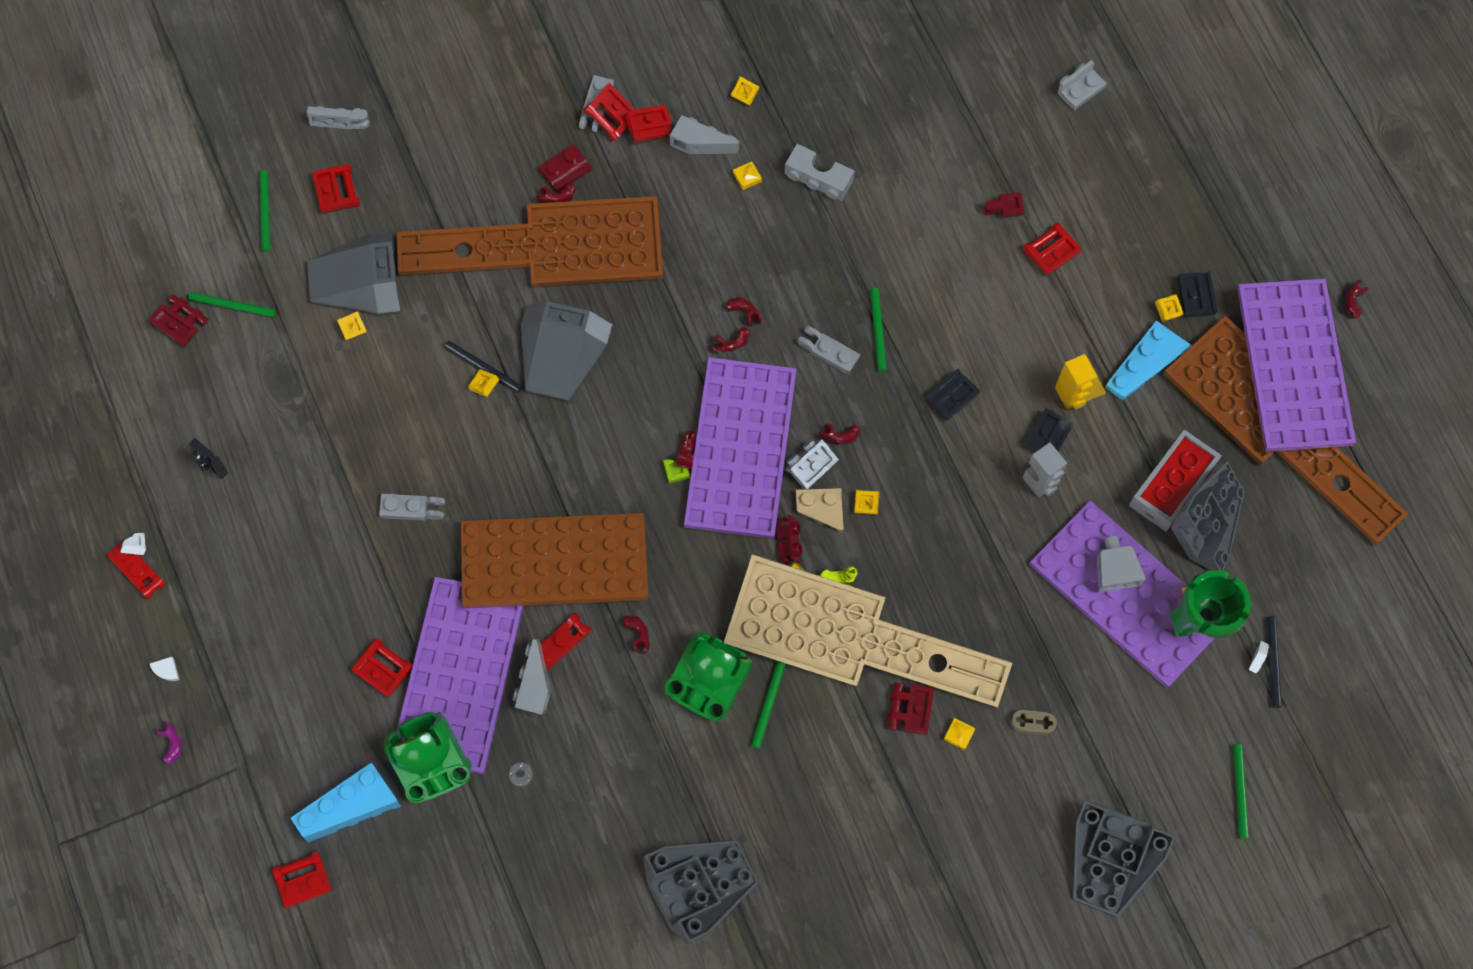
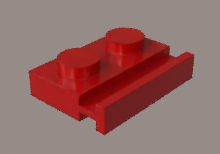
[625,105,673,143]

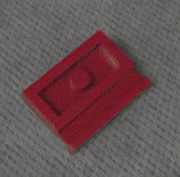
[539,144,592,193]

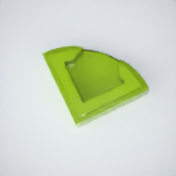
[663,460,691,483]

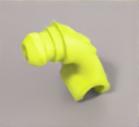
[819,566,858,584]

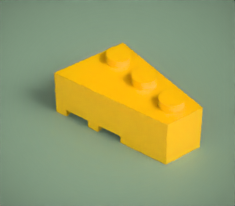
[1055,354,1106,410]

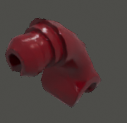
[536,184,576,203]
[1344,279,1368,319]
[726,296,762,326]
[711,327,750,352]
[819,423,860,444]
[676,430,696,469]
[623,615,650,654]

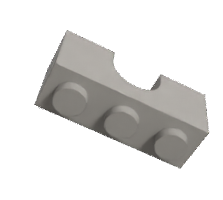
[784,144,855,201]
[1023,443,1067,498]

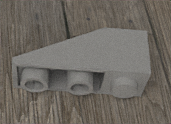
[670,115,739,154]
[513,639,551,715]

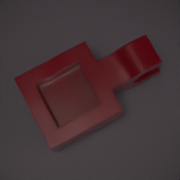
[984,192,1025,218]

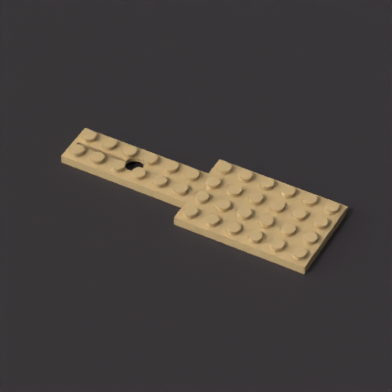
[724,554,1012,707]

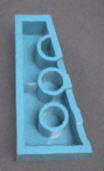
[291,762,401,843]

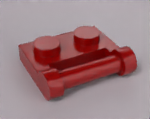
[583,83,635,141]
[312,164,360,214]
[1022,223,1082,276]
[351,638,413,698]
[272,850,332,909]

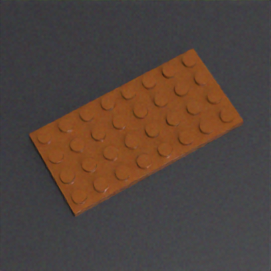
[461,513,649,609]

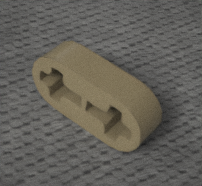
[1011,710,1057,736]

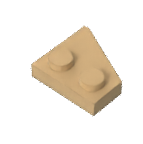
[796,488,844,533]

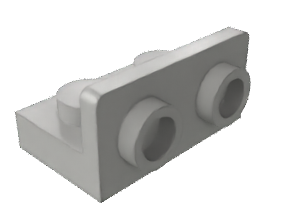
[1057,60,1107,111]
[784,439,839,489]

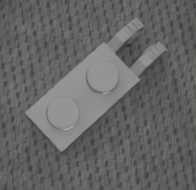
[579,75,614,132]
[307,106,370,130]
[797,326,860,375]
[379,494,445,521]

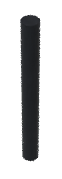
[445,340,523,393]
[1267,616,1282,708]

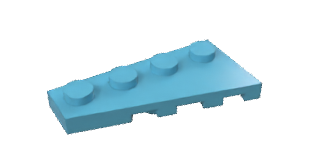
[1105,321,1192,401]

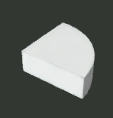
[121,533,146,555]
[1249,641,1269,673]
[150,657,180,681]

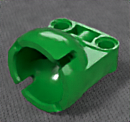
[1169,570,1252,638]
[665,631,752,721]
[383,712,472,803]

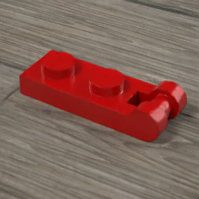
[106,540,166,600]
[541,613,592,671]

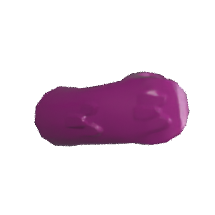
[156,721,182,765]

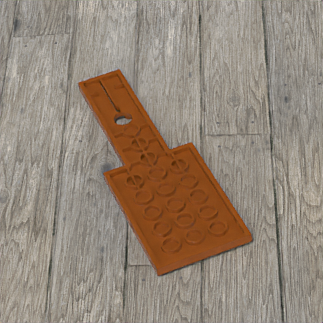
[397,196,663,287]
[1163,316,1408,546]

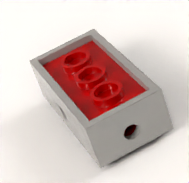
[1129,430,1222,532]

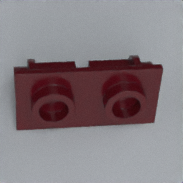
[776,514,803,564]

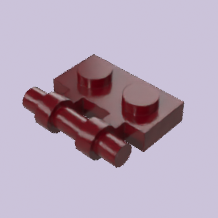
[149,294,209,348]
[887,683,934,735]

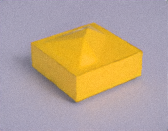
[730,76,760,106]
[733,162,762,190]
[1155,294,1184,322]
[337,311,367,340]
[468,369,499,397]
[854,490,879,515]
[944,718,975,751]

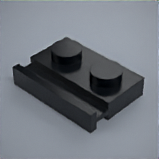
[1177,271,1218,318]
[925,369,980,421]
[1024,408,1074,453]
[189,438,228,479]

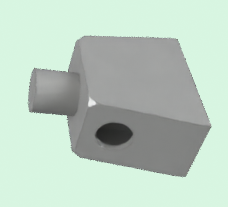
[1097,536,1146,592]

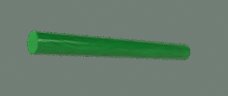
[259,170,270,252]
[870,288,887,372]
[188,292,277,318]
[751,661,786,749]
[1233,744,1249,839]

